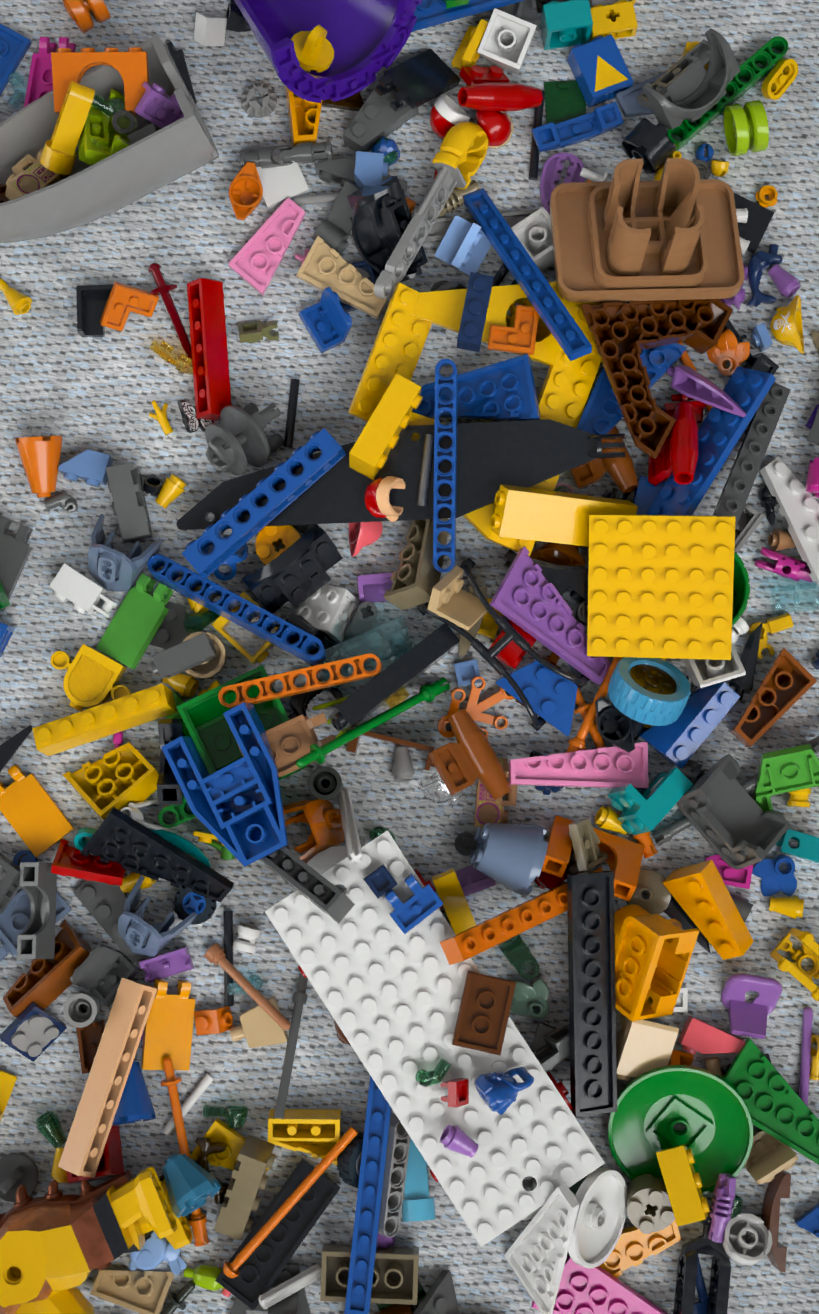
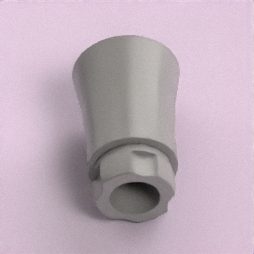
[63,993,100,1028]

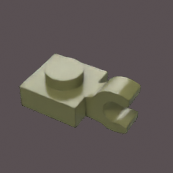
[238,320,279,343]

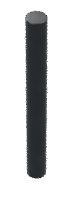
[528,90,545,180]
[223,911,234,1006]

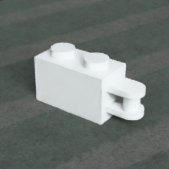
[49,563,117,618]

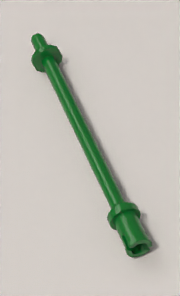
[296,677,450,768]

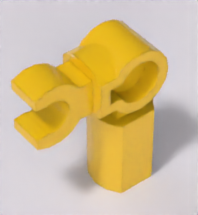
[748,612,793,659]

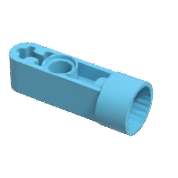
[402,1138,436,1222]

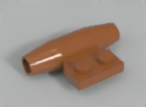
[570,426,639,493]
[428,709,511,800]

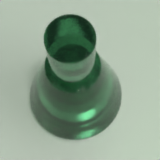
[183,611,220,634]

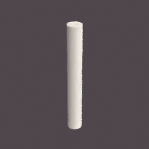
[162,1073,214,1136]

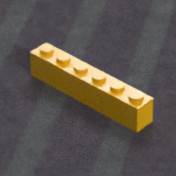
[32,683,177,757]

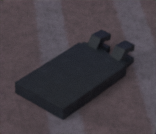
[374,48,461,112]
[733,192,775,253]

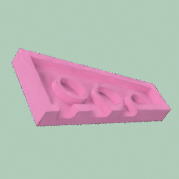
[228,197,306,295]

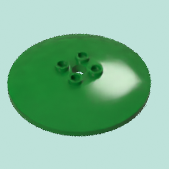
[608,1065,753,1195]

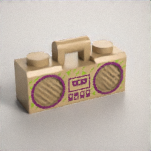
[5,148,71,200]

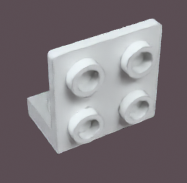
[296,584,360,642]

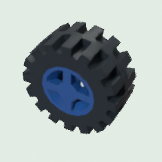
[173,886,217,925]

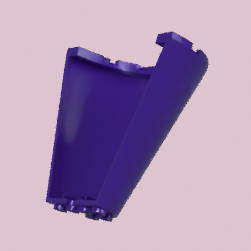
[234,0,422,103]

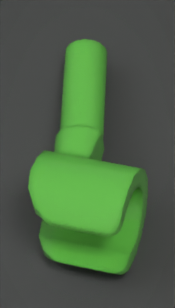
[204,840,234,860]

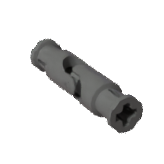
[240,139,333,169]

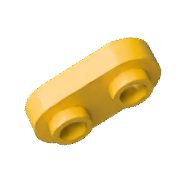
[761,58,798,100]

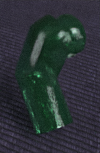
[92,94,125,116]
[415,1058,451,1087]

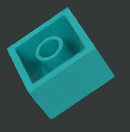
[540,0,593,50]

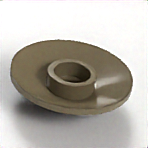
[626,870,671,914]

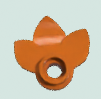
[707,329,750,376]

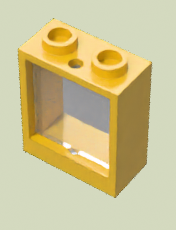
[212,591,279,664]

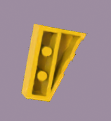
[268,1109,341,1165]
[656,1143,710,1227]

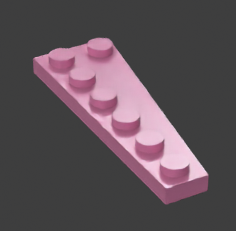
[509,742,649,789]

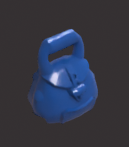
[474,1067,534,1115]

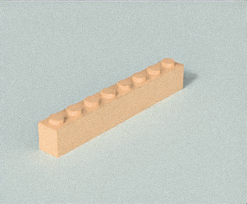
[58,978,157,1178]

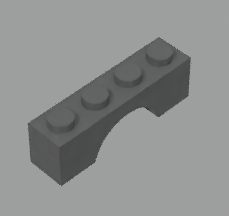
[17,862,57,959]

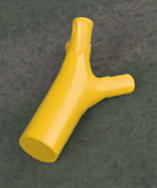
[149,400,173,436]

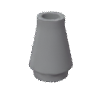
[392,747,415,782]

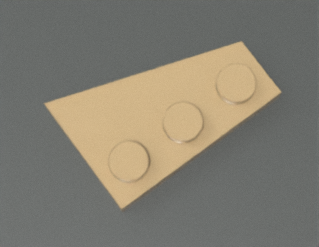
[90,1270,175,1314]

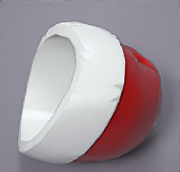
[430,94,471,139]

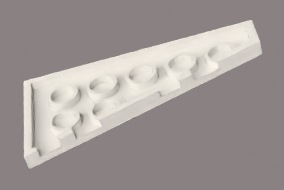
[760,456,819,594]
[504,1183,580,1314]

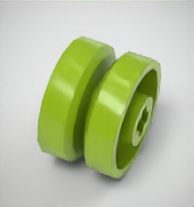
[723,100,769,157]

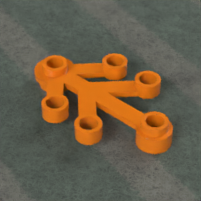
[437,676,514,738]

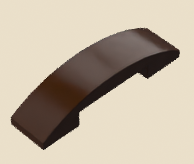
[761,1170,791,1272]

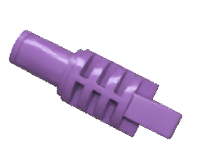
[708,1173,736,1243]

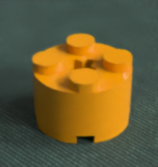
[255,525,300,565]

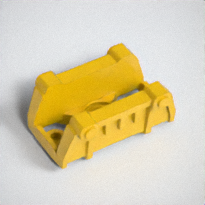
[770,928,819,1002]

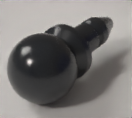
[758,485,777,525]

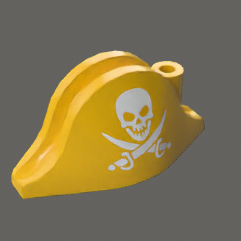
[770,295,805,354]

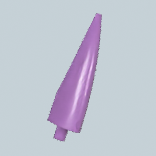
[667,365,746,418]

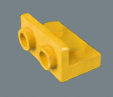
[451,19,489,70]

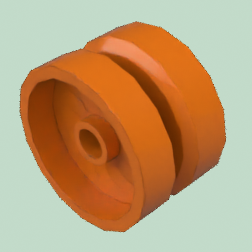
[62,0,111,34]

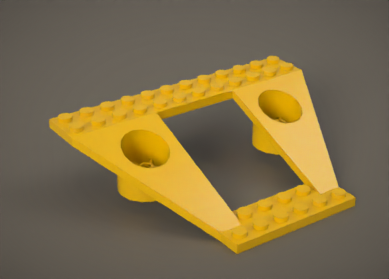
[348,281,623,556]

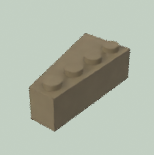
[383,518,449,610]
[214,1135,276,1241]

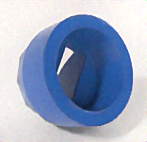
[695,143,714,163]

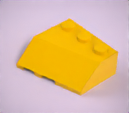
[63,742,159,820]

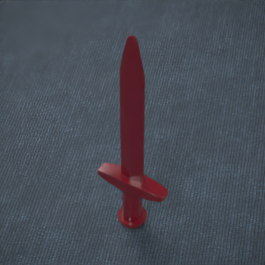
[148,263,192,363]

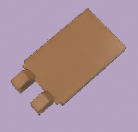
[237,713,335,778]

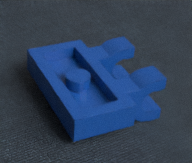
[384,874,444,934]

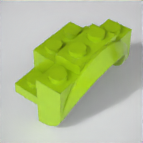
[78,89,131,165]

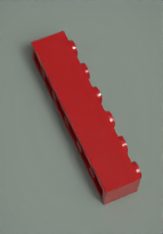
[187,278,232,421]

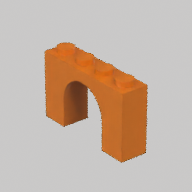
[51,47,149,114]
[541,815,645,901]

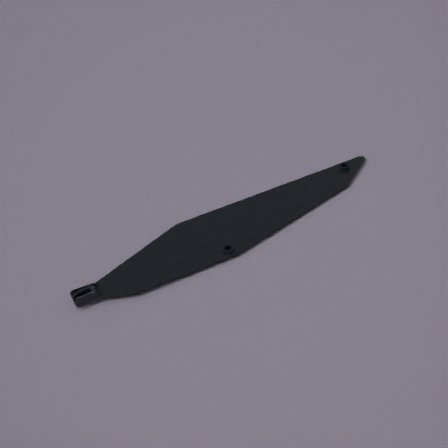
[176,419,625,530]

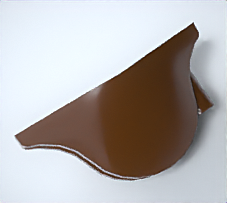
[529,541,586,566]

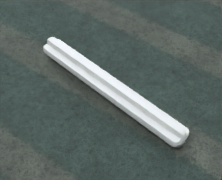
[337,789,363,863]

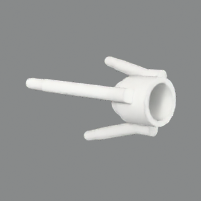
[121,799,175,833]

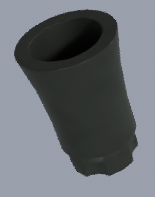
[308,766,342,800]

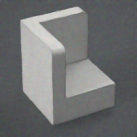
[194,12,227,46]

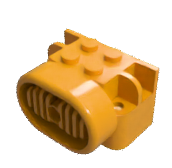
[614,904,699,1021]

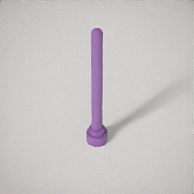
[799,1007,813,1109]

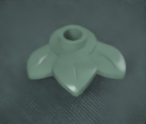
[510,978,550,1019]

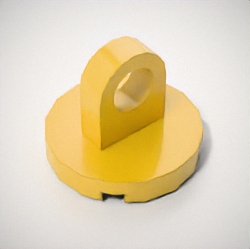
[291,25,334,73]

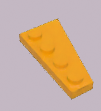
[599,1220,681,1278]

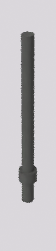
[274,974,308,1119]

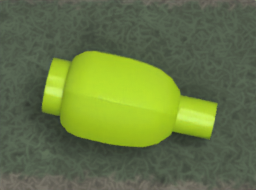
[184,1265,225,1291]

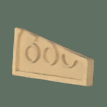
[296,236,388,319]

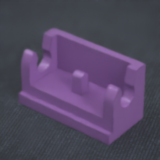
[357,572,393,603]
[455,865,496,896]
[139,946,194,983]

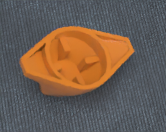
[229,162,263,221]

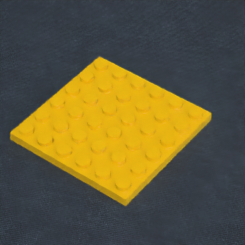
[587,514,735,660]

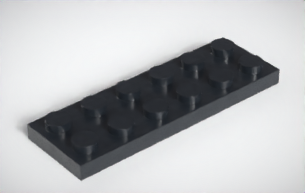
[215,1158,341,1311]

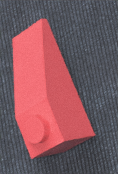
[678,1015,745,1055]

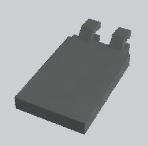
[0,515,33,612]

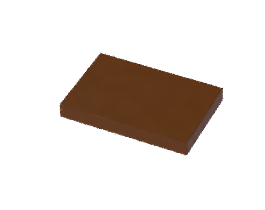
[452,970,516,1056]

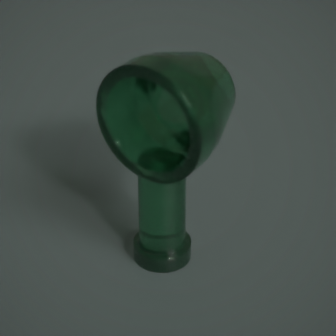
[203,1105,248,1128]

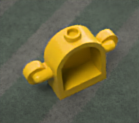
[51,644,131,712]

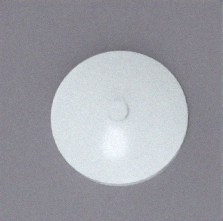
[568,1167,627,1269]

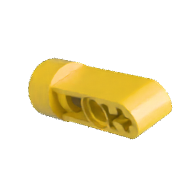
[40,81,95,175]

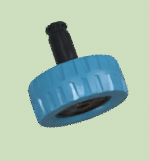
[608,657,691,741]

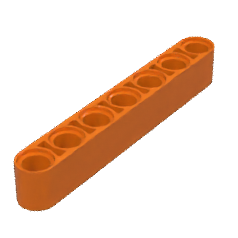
[218,653,382,709]

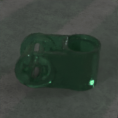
[499,934,539,979]

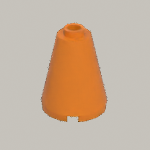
[15,435,63,497]

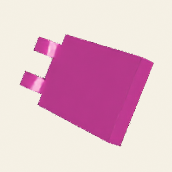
[24,37,76,107]

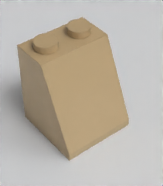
[616,1015,679,1081]

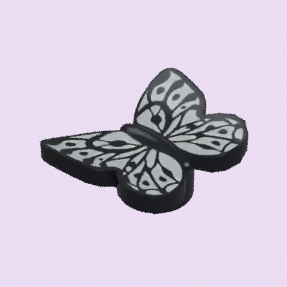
[178,400,215,433]

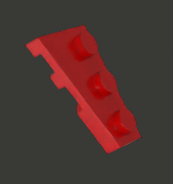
[51,838,126,886]

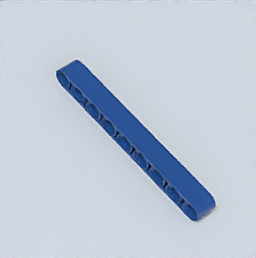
[433,359,458,573]
[147,554,327,666]

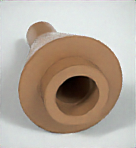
[768,528,796,551]

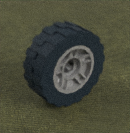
[337,1132,364,1188]

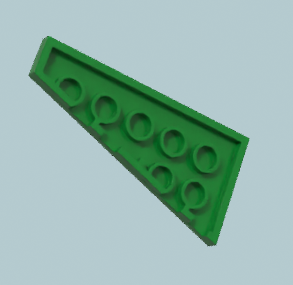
[723,1037,819,1165]

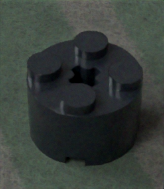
[621,118,676,174]

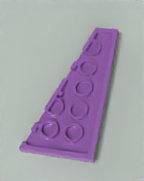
[490,546,611,685]

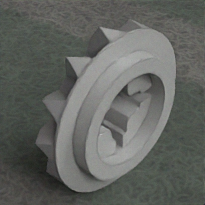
[241,81,277,118]

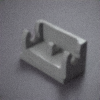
[734,504,765,553]

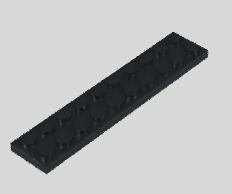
[567,871,617,1118]

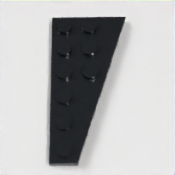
[80,807,234,902]

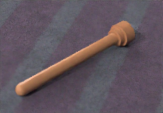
[204,943,291,1030]

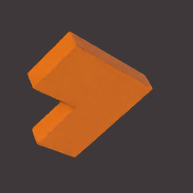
[100,281,159,331]
[487,305,539,355]

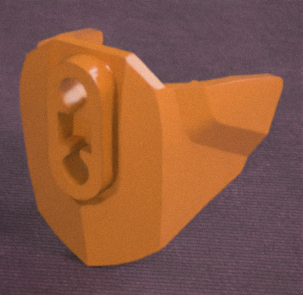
[283,799,345,863]

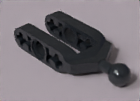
[673,1207,731,1314]

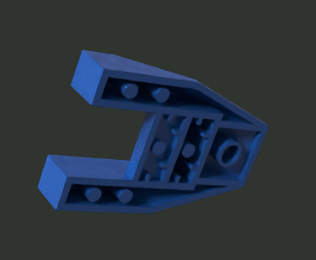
[161,702,288,867]

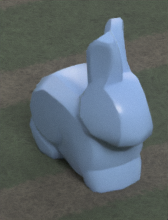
[129,1231,186,1275]

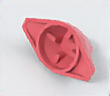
[349,521,383,557]

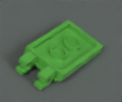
[96,573,174,670]

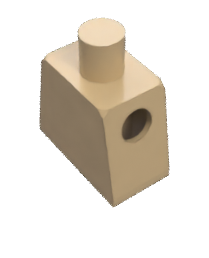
[229,996,288,1048]

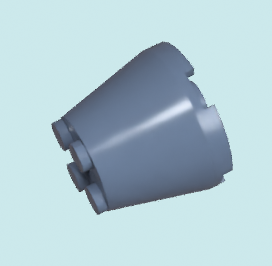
[469,822,548,896]

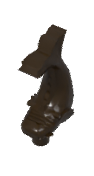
[195,1137,229,1204]

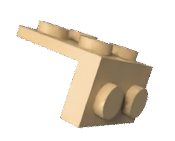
[744,1128,798,1184]

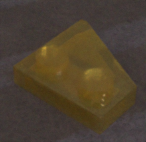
[149,340,193,375]

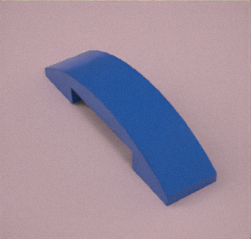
[531,102,624,152]

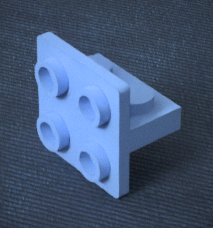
[435,215,492,276]

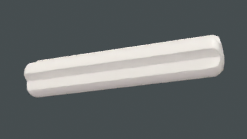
[258,1264,321,1309]

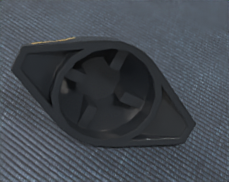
[595,697,635,753]

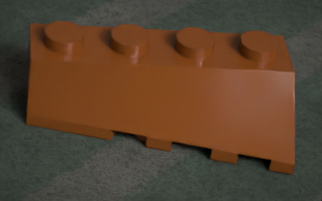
[729,648,817,747]
[3,920,92,1017]

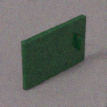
[544,80,586,125]

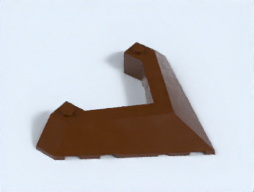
[580,299,734,459]

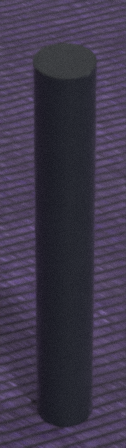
[283,379,300,448]

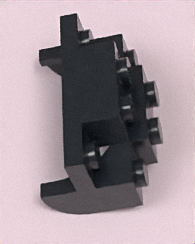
[347,176,428,282]
[242,524,343,614]

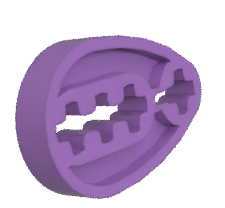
[540,153,585,214]

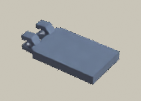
[0,890,72,961]

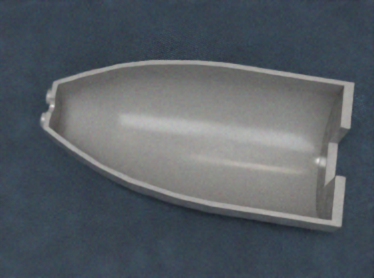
[0,34,219,243]

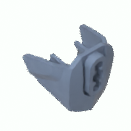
[88,514,163,592]
[118,875,197,957]

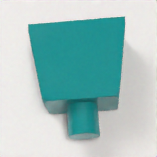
[775,829,819,863]

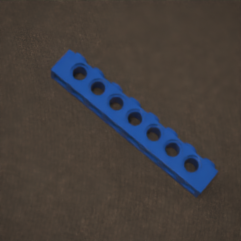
[182,428,347,579]

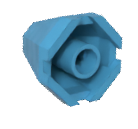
[162,1153,222,1218]

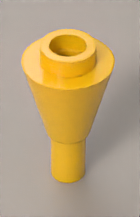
[0,279,32,315]

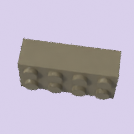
[320,1244,419,1305]

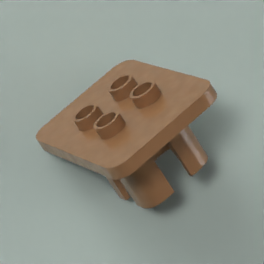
[549,158,745,303]

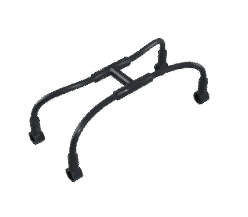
[417,557,590,731]

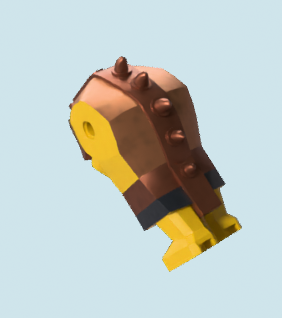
[0,1166,193,1314]

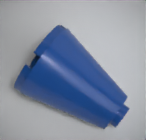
[112,1061,156,1125]

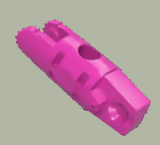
[754,547,813,583]

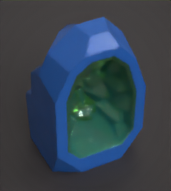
[372,136,400,166]

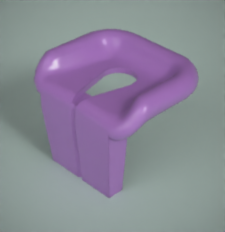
[721,973,783,1039]

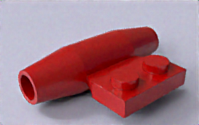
[458,65,543,111]
[648,402,698,486]

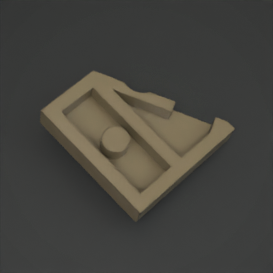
[569,818,609,871]

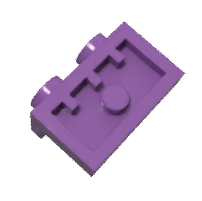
[134,82,184,128]

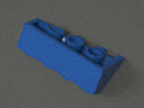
[639,682,740,769]

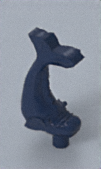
[746,244,783,307]

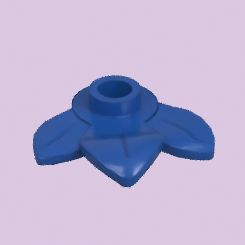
[752,855,797,897]

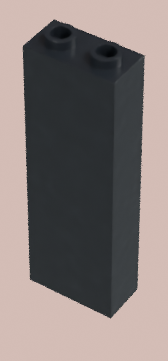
[330,623,460,733]

